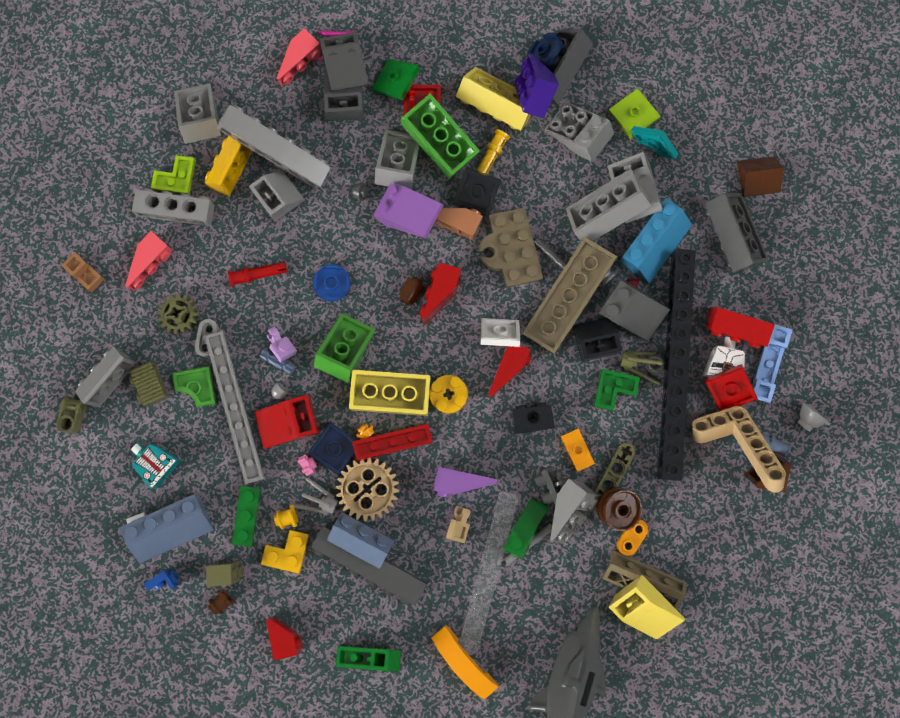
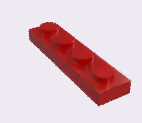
[352,424,433,461]

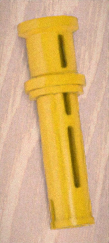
[477,129,510,174]

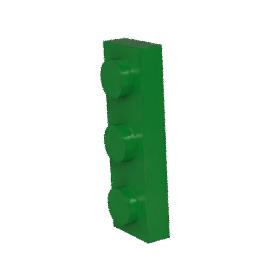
[232,486,261,547]

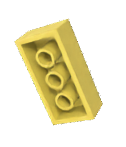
[349,370,431,416]

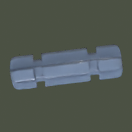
[260,349,296,375]

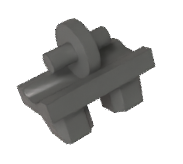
[534,467,568,504]

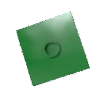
[372,58,420,100]

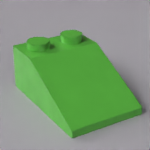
[314,314,376,383]

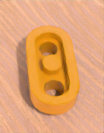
[617,520,648,556]

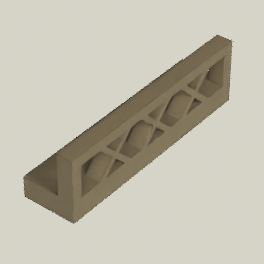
[602,550,687,609]

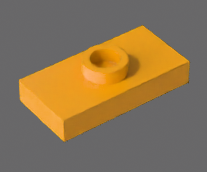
[561,428,595,472]

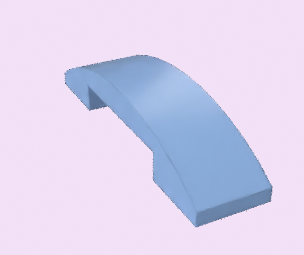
[752,324,793,403]

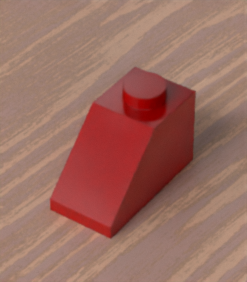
[266,616,303,660]

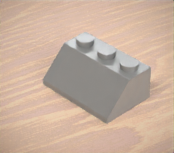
[75,346,137,407]

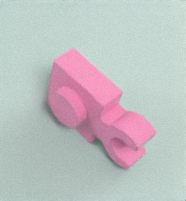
[297,455,317,476]

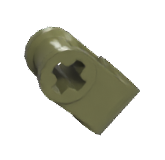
[56,396,87,434]

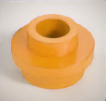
[356,423,374,439]

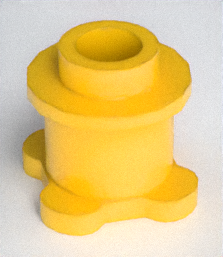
[274,504,299,529]

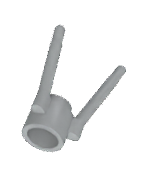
[289,477,338,515]

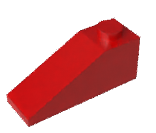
[488,345,532,398]

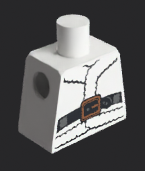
[702,337,745,378]

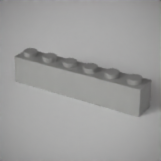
[216,105,331,189]

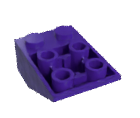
[514,53,559,118]

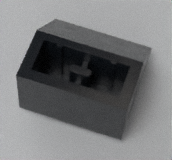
[573,318,622,363]

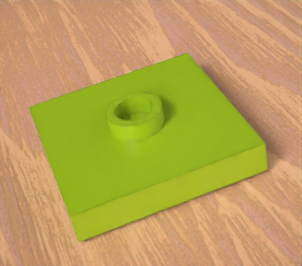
[608,88,661,140]

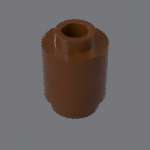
[399,276,424,306]

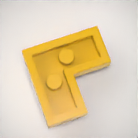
[261,530,310,574]

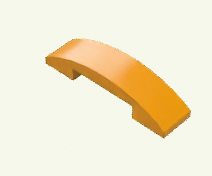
[431,625,499,699]

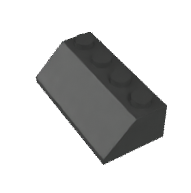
[547,29,593,105]
[705,193,769,273]

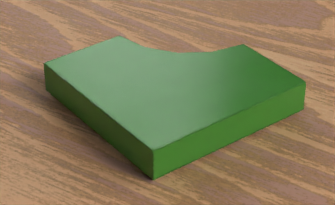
[172,366,217,407]

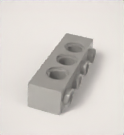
[132,188,215,226]

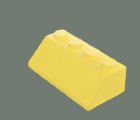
[456,67,531,131]

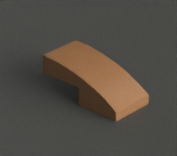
[61,252,105,293]

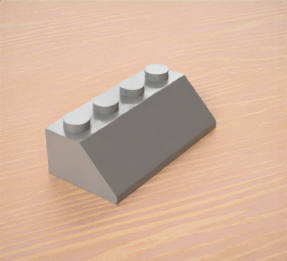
[566,169,651,241]

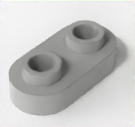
[195,319,219,358]

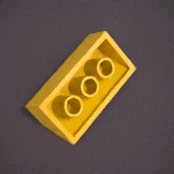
[205,136,252,197]

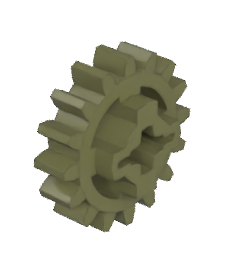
[156,293,200,335]

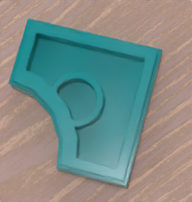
[631,126,678,159]

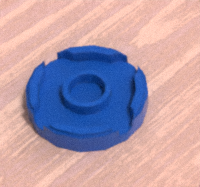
[313,264,351,302]

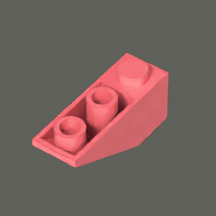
[277,28,322,87]
[125,231,172,291]

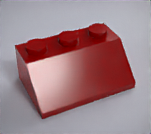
[706,307,775,349]

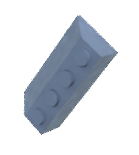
[119,494,214,564]

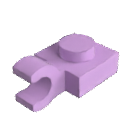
[267,326,297,362]

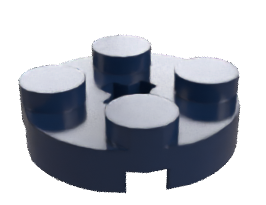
[527,32,564,67]

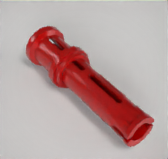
[228,261,287,287]

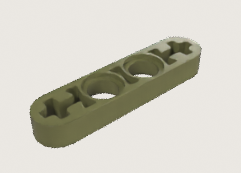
[593,443,635,511]

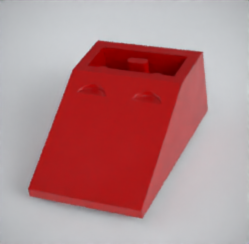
[420,263,461,325]
[255,395,320,449]

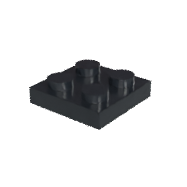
[454,167,501,216]

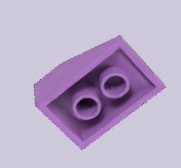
[373,183,444,238]
[433,467,497,498]

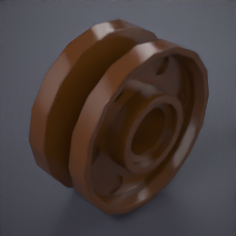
[597,487,642,531]

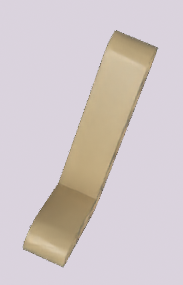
[692,406,786,493]

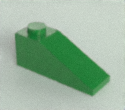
[503,498,549,560]
[336,646,401,672]

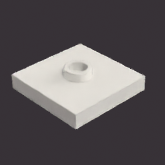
[481,318,520,347]

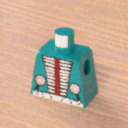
[131,442,182,489]

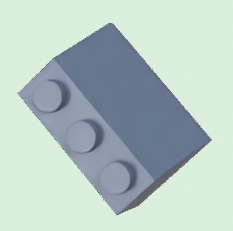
[327,512,395,569]

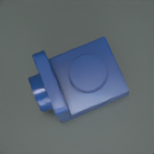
[144,568,180,591]

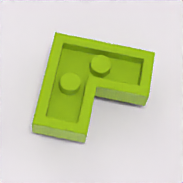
[151,155,196,195]

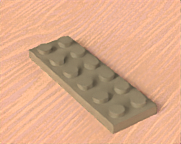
[522,237,617,354]

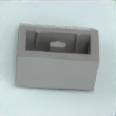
[249,171,305,222]

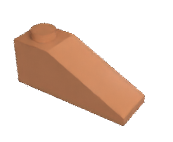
[435,208,483,241]

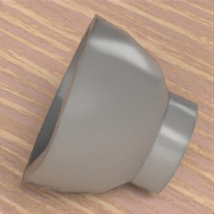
[797,402,831,432]

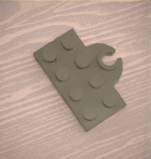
[478,208,543,288]

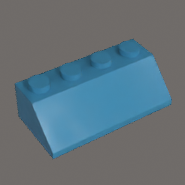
[619,198,692,284]

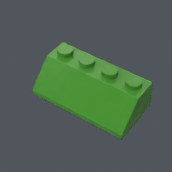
[400,94,480,180]

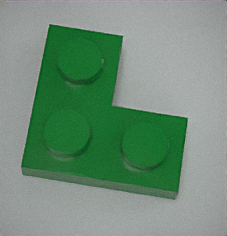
[594,369,640,411]

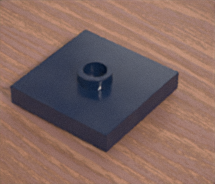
[307,422,356,476]

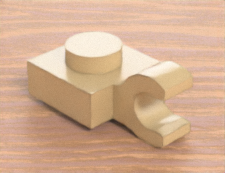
[446,506,470,543]

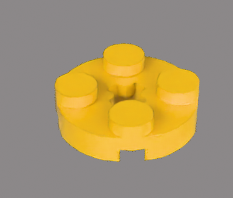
[430,375,468,414]

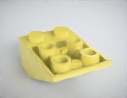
[609,575,685,639]

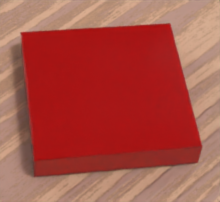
[705,364,758,411]

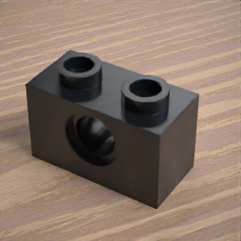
[512,402,555,434]

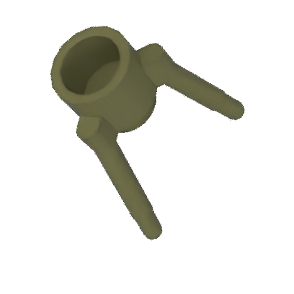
[620,350,663,385]

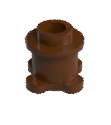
[208,588,235,615]

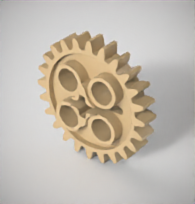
[336,458,400,521]

